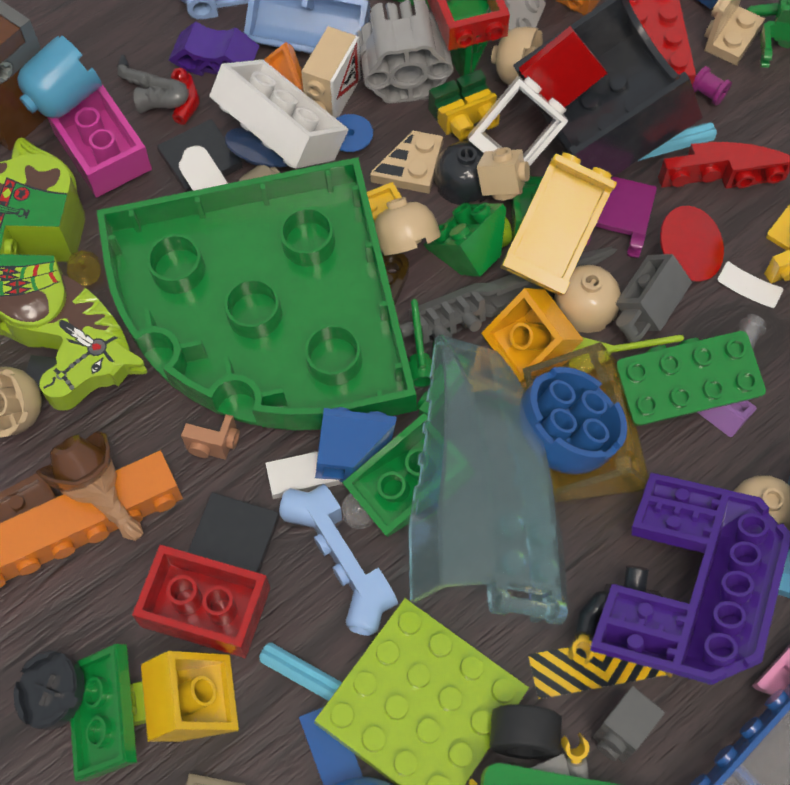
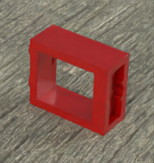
[427,0,510,51]

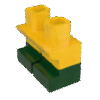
[428,69,500,141]

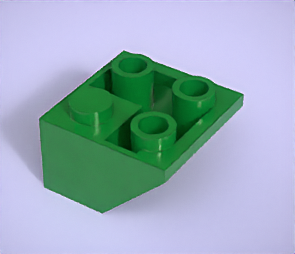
[424,202,506,276]

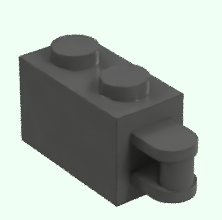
[616,254,692,343]

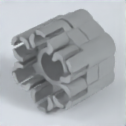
[357,0,453,104]

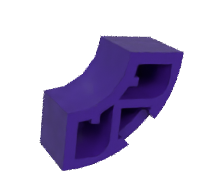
[169,21,260,76]

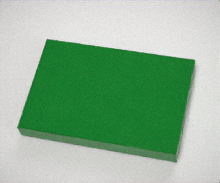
[70,644,137,782]

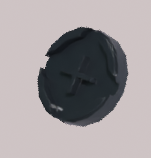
[13,650,85,730]

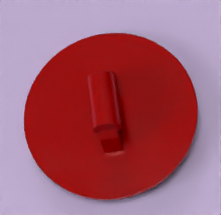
[660,206,724,282]

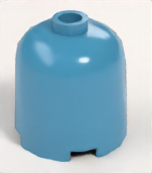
[17,36,102,118]

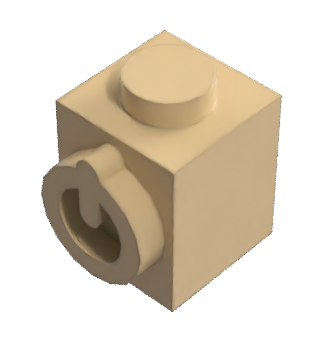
[477,147,530,200]

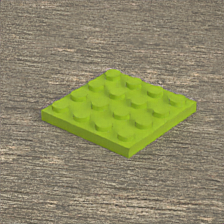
[314,598,529,785]

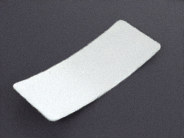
[718,261,783,308]

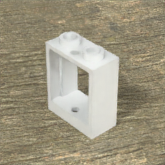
[468,76,568,166]

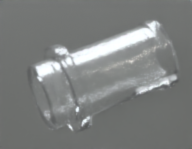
[739,314,766,349]

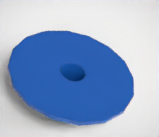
[336,114,373,152]

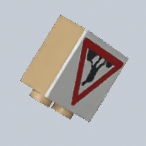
[301,26,361,118]

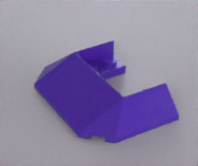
[590,473,790,685]

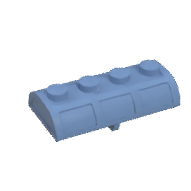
[244,0,370,60]

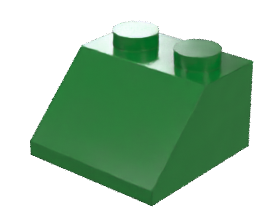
[447,0,492,77]

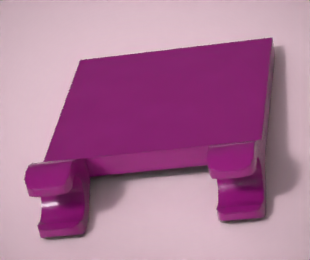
[586,177,657,258]

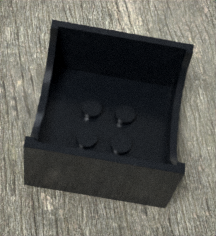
[513,0,703,179]

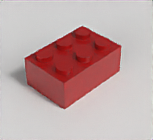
[132,545,271,658]

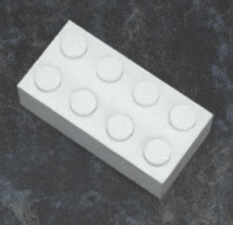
[209,60,349,169]

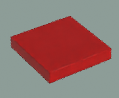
[519,26,607,107]

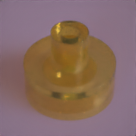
[67,250,101,286]

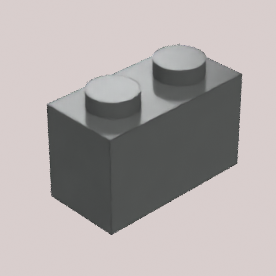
[592,686,666,763]

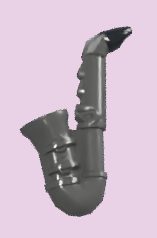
[117,54,189,114]

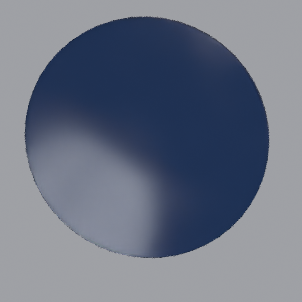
[225,127,288,167]

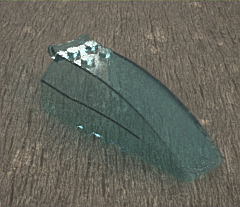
[409,335,568,625]

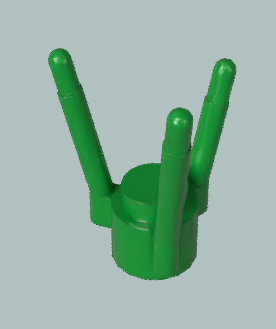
[409,299,441,387]

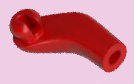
[171,68,200,125]

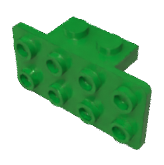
[615,331,766,426]

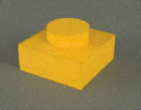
[764,250,790,284]

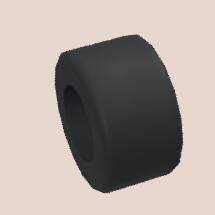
[490,704,562,760]

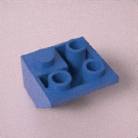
[315,407,396,482]

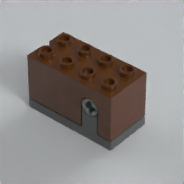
[0,0,48,151]

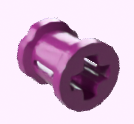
[693,66,732,106]

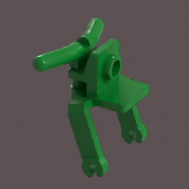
[746,0,790,68]

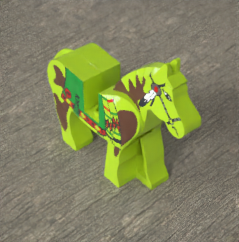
[0,138,147,410]

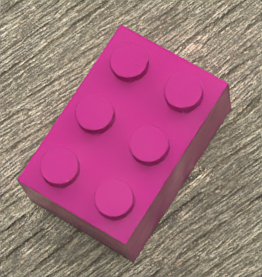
[48,84,152,198]

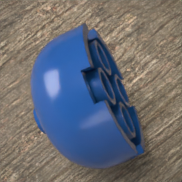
[517,367,627,474]

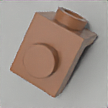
[181,414,240,460]

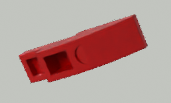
[658,142,790,189]

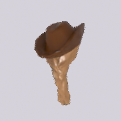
[36,431,144,541]

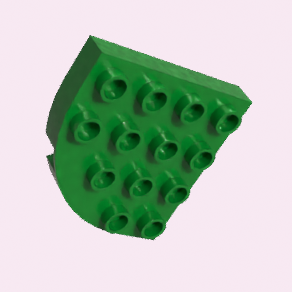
[97,157,417,430]

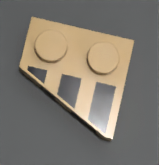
[370,131,443,194]

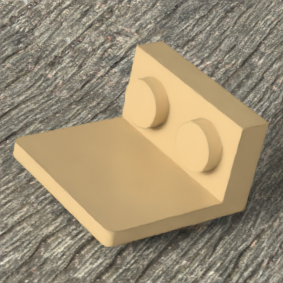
[704,0,765,66]

